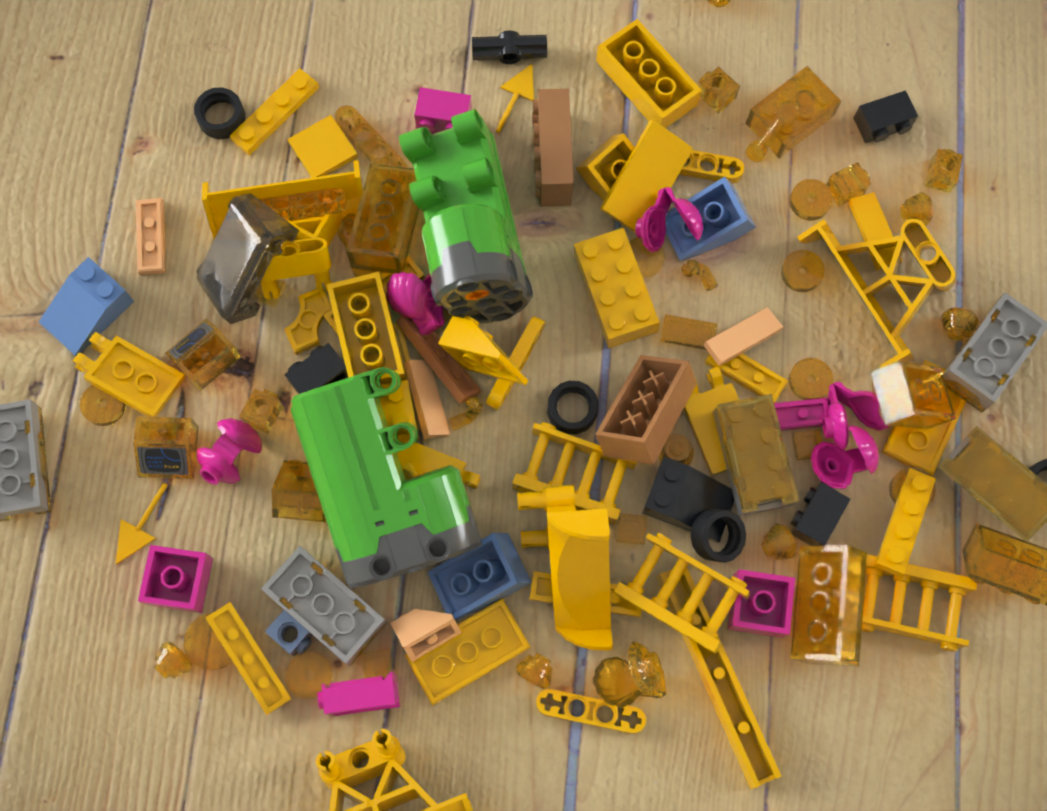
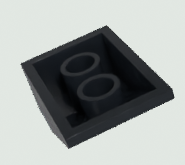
[642,457,735,543]

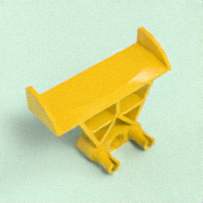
[202,160,368,300]
[797,219,956,371]
[517,485,613,651]
[315,729,474,811]

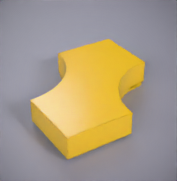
[284,288,332,355]

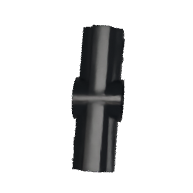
[472,30,547,64]

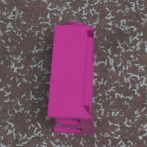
[317,671,400,717]

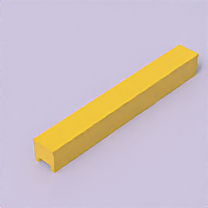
[656,568,781,789]

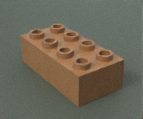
[532,88,573,207]
[595,355,697,465]

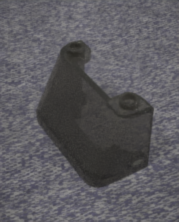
[196,193,300,324]

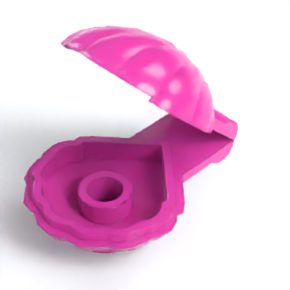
[635,187,703,253]
[386,272,445,335]
[823,382,893,450]
[197,418,262,485]
[811,425,879,489]

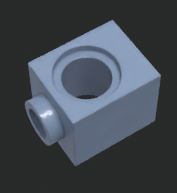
[265,610,313,656]

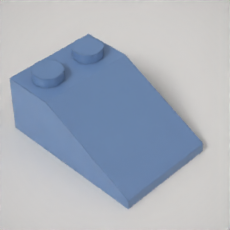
[666,177,756,262]
[39,257,134,356]
[428,532,532,621]

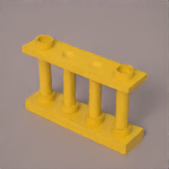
[512,422,637,525]
[614,533,750,654]
[849,554,978,652]

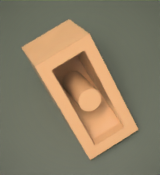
[390,609,461,662]

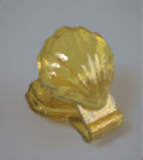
[593,641,666,708]

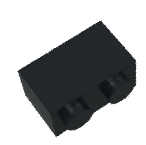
[853,90,918,143]
[284,343,348,394]
[790,482,850,550]

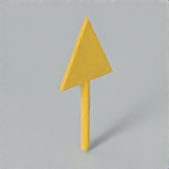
[496,64,534,133]
[116,483,168,565]

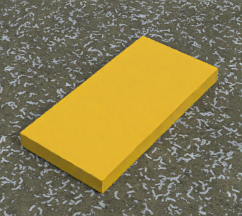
[600,120,693,234]
[881,360,968,476]
[404,598,531,706]

